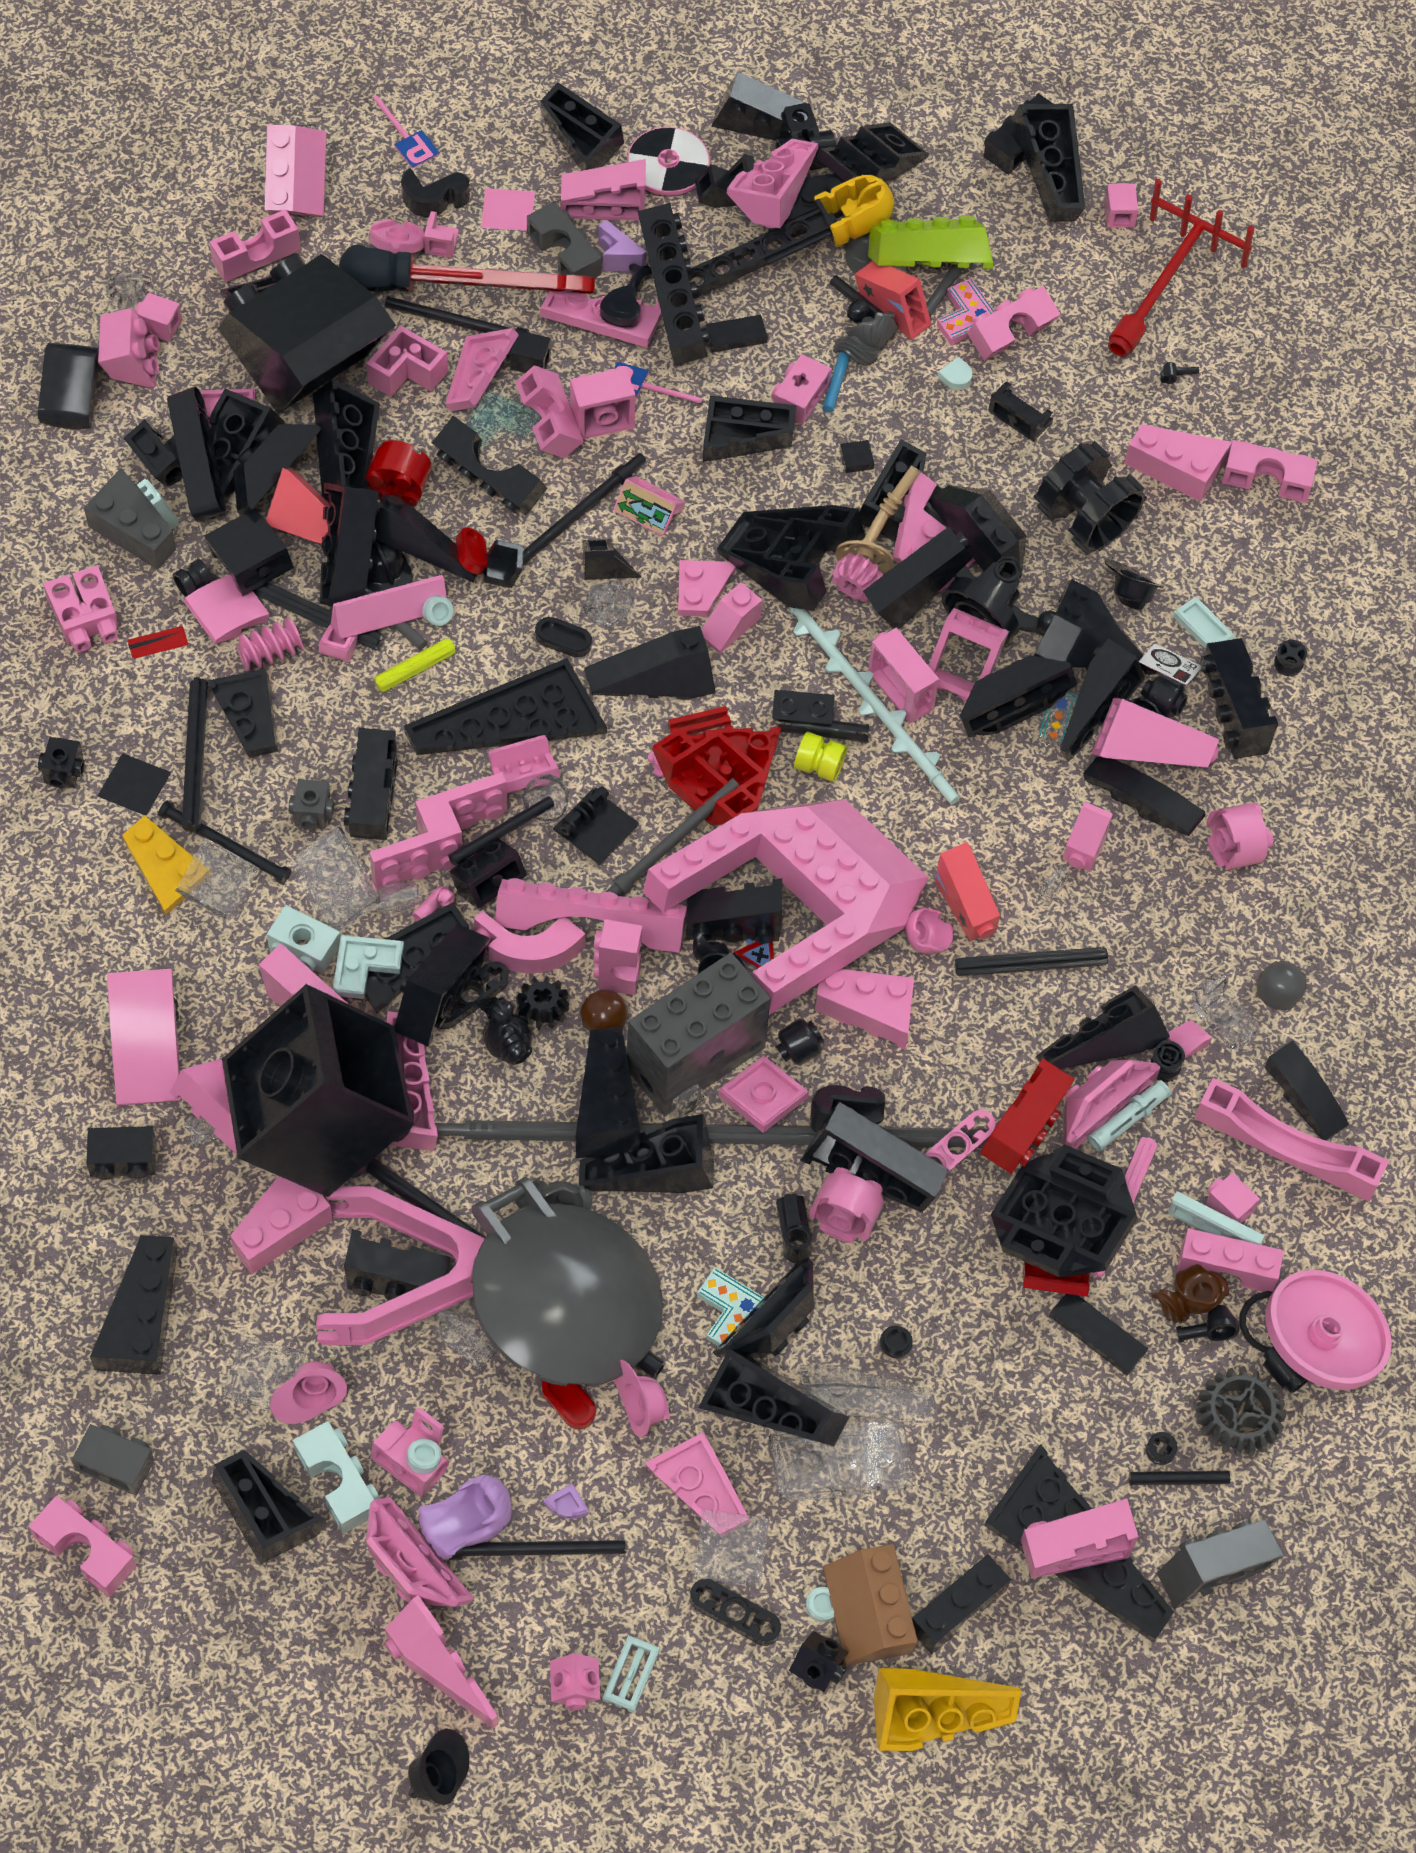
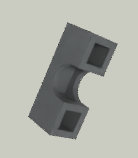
[527,202,602,278]

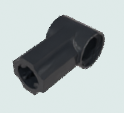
[776,1193,812,1263]

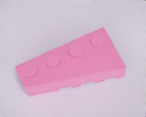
[386,1011,438,1151]

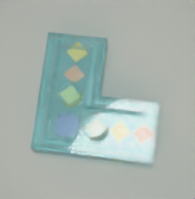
[466,390,540,448]

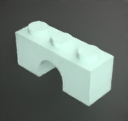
[293,1421,380,1534]

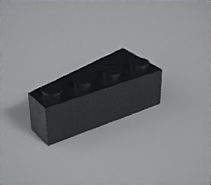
[1200,638,1278,759]

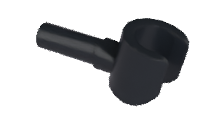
[1160,362,1199,384]

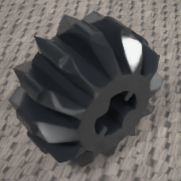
[516,975,569,1030]

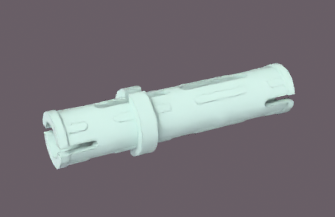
[1087,1080,1171,1152]

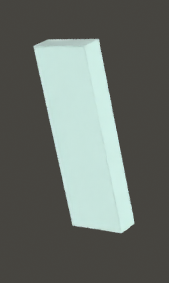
[1168,1191,1265,1245]

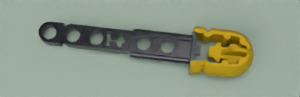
[672,175,894,297]

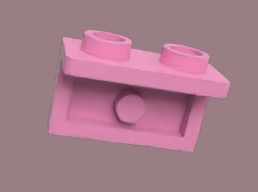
[488,735,560,793]

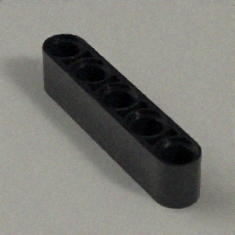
[167,386,226,522]

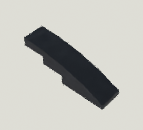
[1083,756,1206,836]

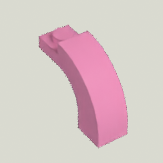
[474,910,586,973]

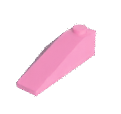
[727,139,818,228]

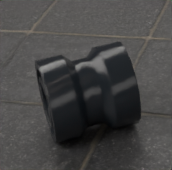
[172,559,214,597]
[1150,1041,1185,1082]

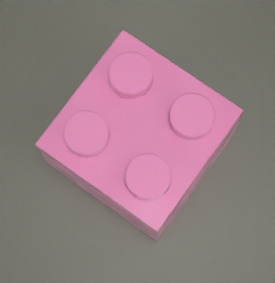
[570,367,635,439]

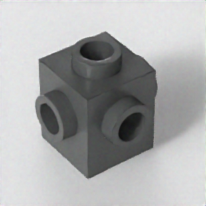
[288,779,334,830]

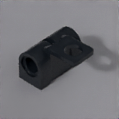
[775,103,836,171]
[123,419,183,486]

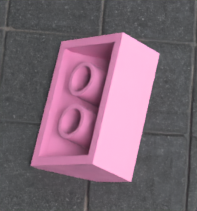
[265,124,327,216]

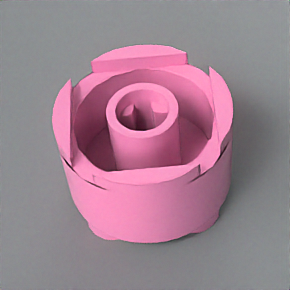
[1206,803,1273,870]
[809,1167,884,1243]

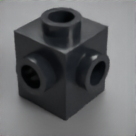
[38,737,85,788]
[789,1631,849,1692]

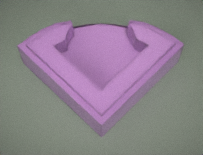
[543,1484,589,1519]

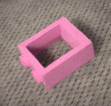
[929,608,1009,701]
[868,627,939,724]

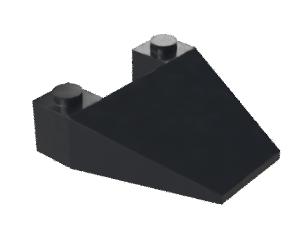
[717,505,865,611]

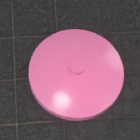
[1265,1270,1392,1390]

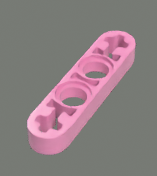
[925,1110,996,1172]

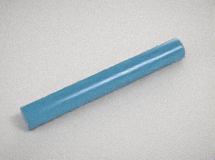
[822,351,850,413]

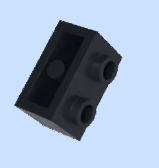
[449,839,527,909]
[86,1126,156,1180]

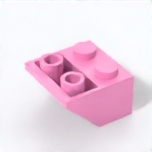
[98,308,160,388]

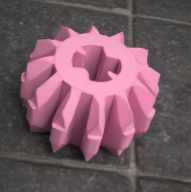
[832,553,884,602]

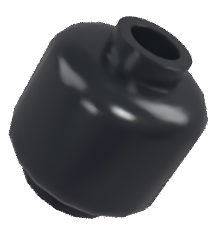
[1141,675,1188,718]
[776,1018,824,1066]

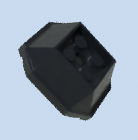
[991,1145,1137,1277]

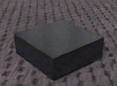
[840,440,874,473]

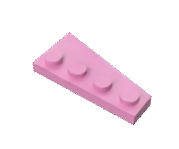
[540,291,662,348]

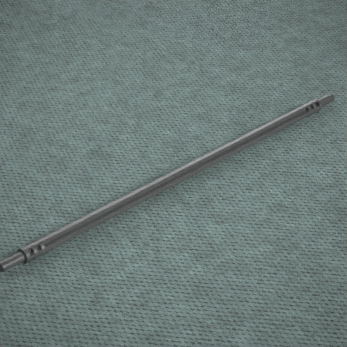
[435,1120,1040,1148]

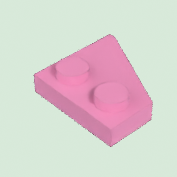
[678,560,736,617]

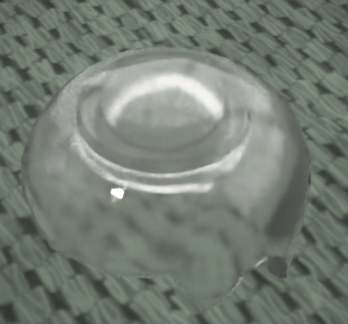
[522,774,569,824]

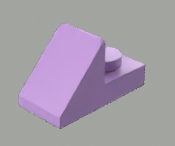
[598,219,646,271]

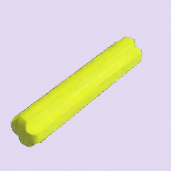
[374,638,456,692]

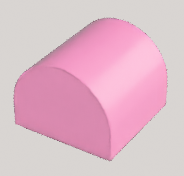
[319,624,357,662]

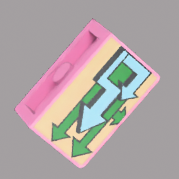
[614,476,686,535]

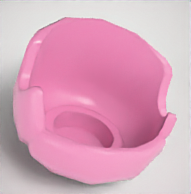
[905,907,953,955]

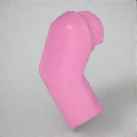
[412,886,455,921]

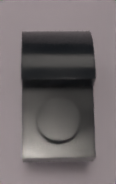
[695,154,755,208]

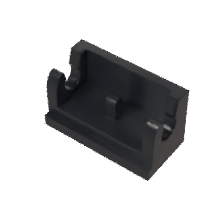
[988,381,1053,442]

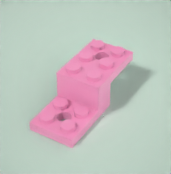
[369,772,508,891]

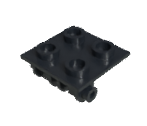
[553,786,639,865]

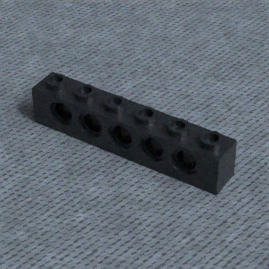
[637,203,711,365]

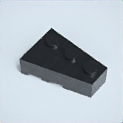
[711,71,812,141]
[540,82,624,171]
[686,878,782,944]

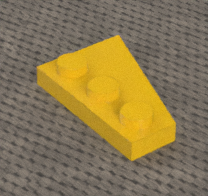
[122,815,210,916]

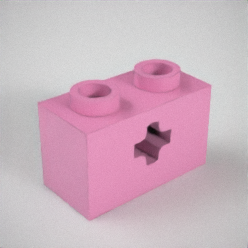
[771,354,832,425]

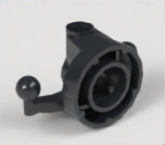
[942,557,1055,648]

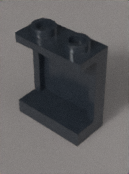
[204,508,294,596]

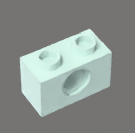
[267,905,341,974]

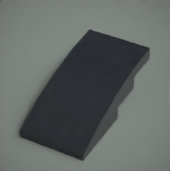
[816,122,929,182]

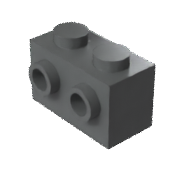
[72,1424,155,1496]

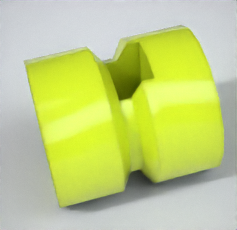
[794,731,847,783]

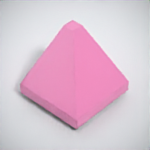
[1167,1020,1211,1058]

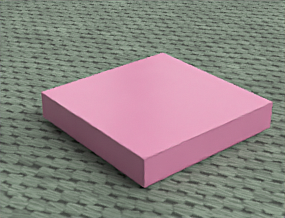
[718,1055,809,1133]

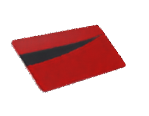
[127,626,188,659]

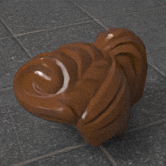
[1151,1264,1230,1324]

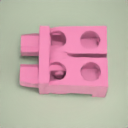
[43,565,118,653]

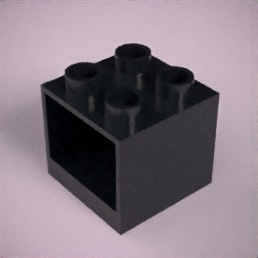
[222,984,414,1197]

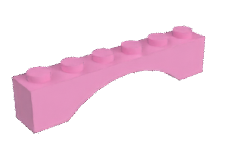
[495,878,687,953]
[1194,1078,1389,1202]

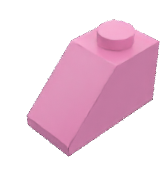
[701,582,763,654]
[1063,802,1113,872]

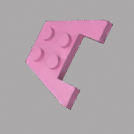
[893,472,975,592]

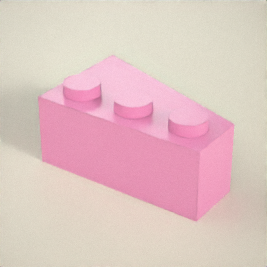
[561,159,646,221]
[815,969,914,1050]
[1021,1498,1138,1579]

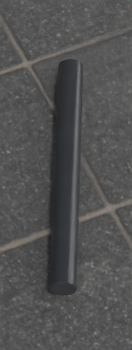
[448,796,555,866]

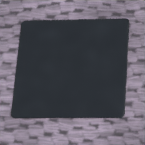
[98,753,171,815]

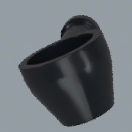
[1176,1305,1239,1343]

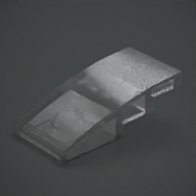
[768,1422,916,1500]

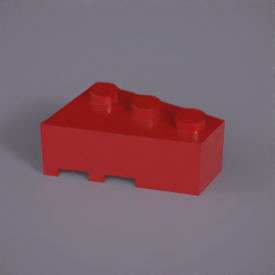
[980,1058,1075,1174]

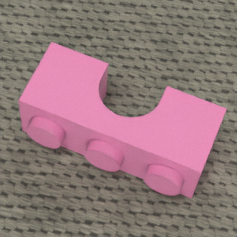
[209,209,301,282]
[966,286,1061,361]
[515,365,584,458]
[1222,440,1318,503]
[593,919,642,995]
[1176,1228,1284,1292]
[28,1496,137,1597]

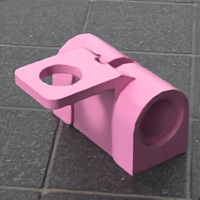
[370,1408,450,1498]

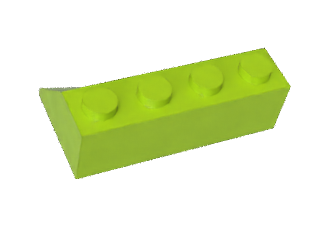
[868,215,994,269]

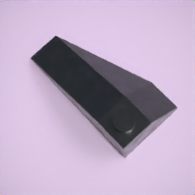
[1060,638,1145,761]

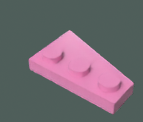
[644,1432,751,1537]

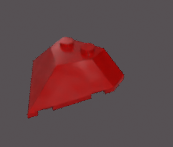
[652,727,781,825]

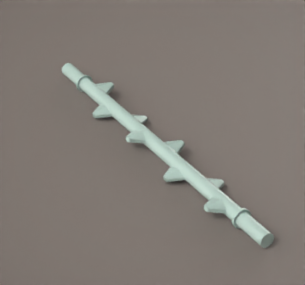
[788,607,960,805]

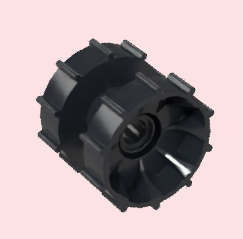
[1034,441,1147,555]

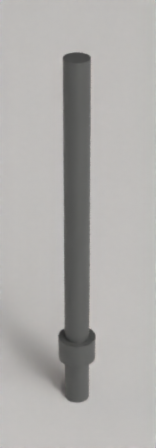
[605,778,740,896]

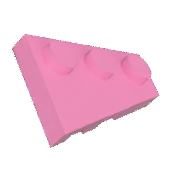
[445,328,519,411]

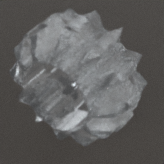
[106,266,155,311]

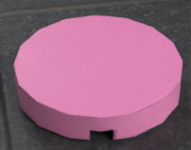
[369,219,425,253]

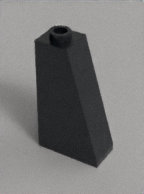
[863,526,973,630]

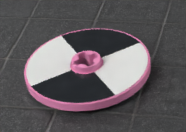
[627,127,710,196]

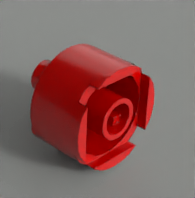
[365,440,432,507]

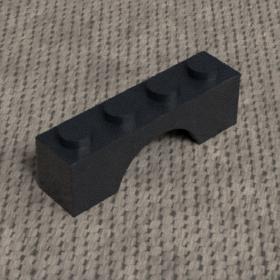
[432,416,548,515]

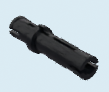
[778,721,869,743]

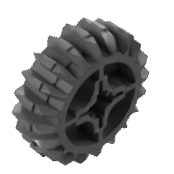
[1195,1367,1286,1457]

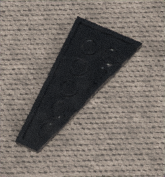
[403,658,607,755]
[984,1444,1174,1643]

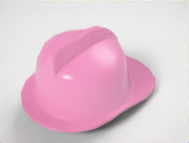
[614,1360,669,1437]
[270,1361,347,1424]

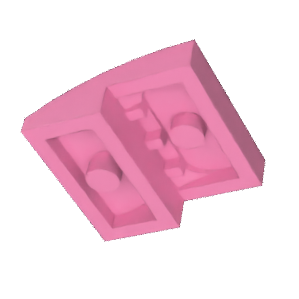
[184,575,270,644]

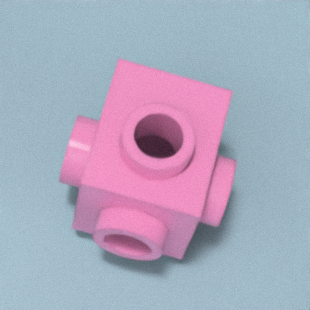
[550,1653,600,1710]

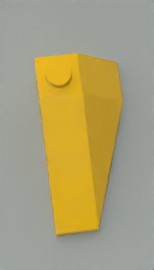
[874,1668,1022,1751]

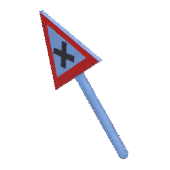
[733,939,774,969]

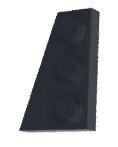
[207,668,278,757]

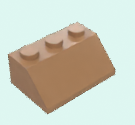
[823,1544,917,1666]

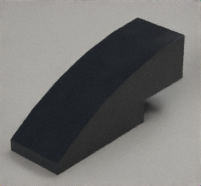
[1264,1040,1349,1141]

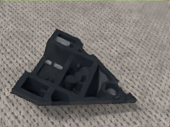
[1034,579,1157,675]

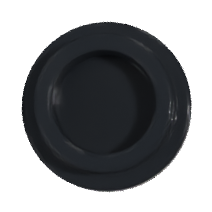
[880,1326,913,1358]

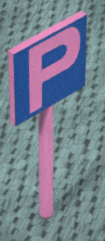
[373,96,440,169]
[614,362,702,403]

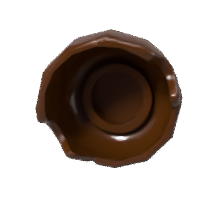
[580,990,629,1032]

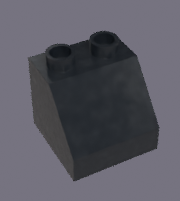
[218,253,396,414]

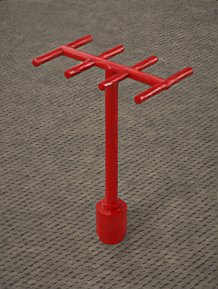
[1108,179,1254,357]

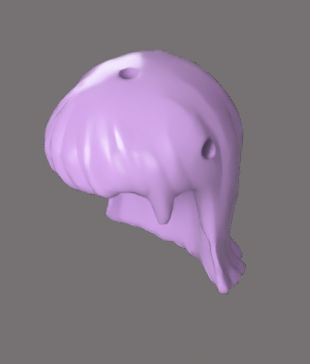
[418,1474,512,1560]

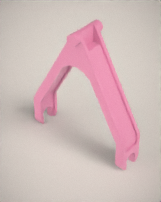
[316,1186,485,1345]

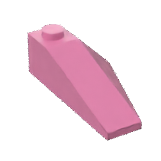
[384,1595,498,1729]

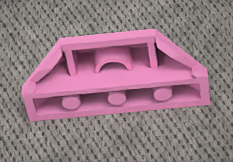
[1063,1060,1161,1149]
[366,1497,474,1607]

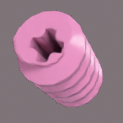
[236,618,304,672]

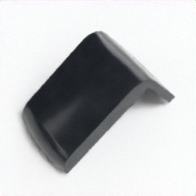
[38,343,99,430]

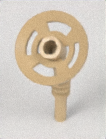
[835,466,921,574]

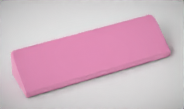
[331,575,447,639]

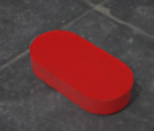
[456,527,488,575]
[542,1381,596,1430]

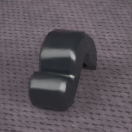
[401,168,470,218]
[810,1085,885,1133]

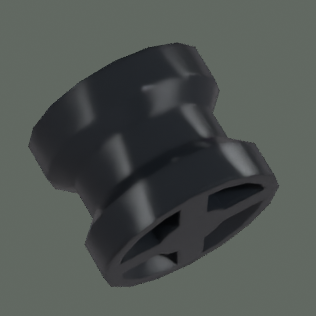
[1274,639,1307,677]

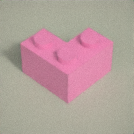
[366,325,448,397]

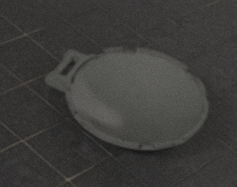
[471,1177,663,1387]

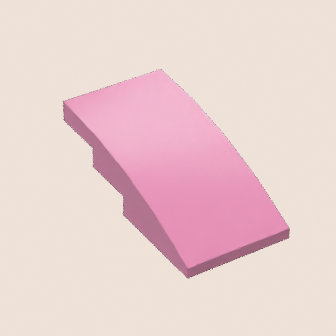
[107,969,181,1106]

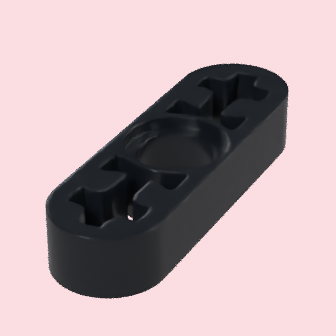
[440,962,508,1029]
[690,1579,781,1646]

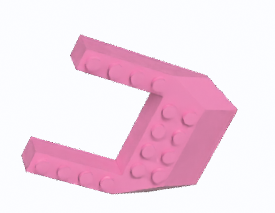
[643,799,928,1015]

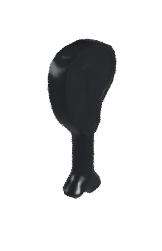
[599,263,652,327]

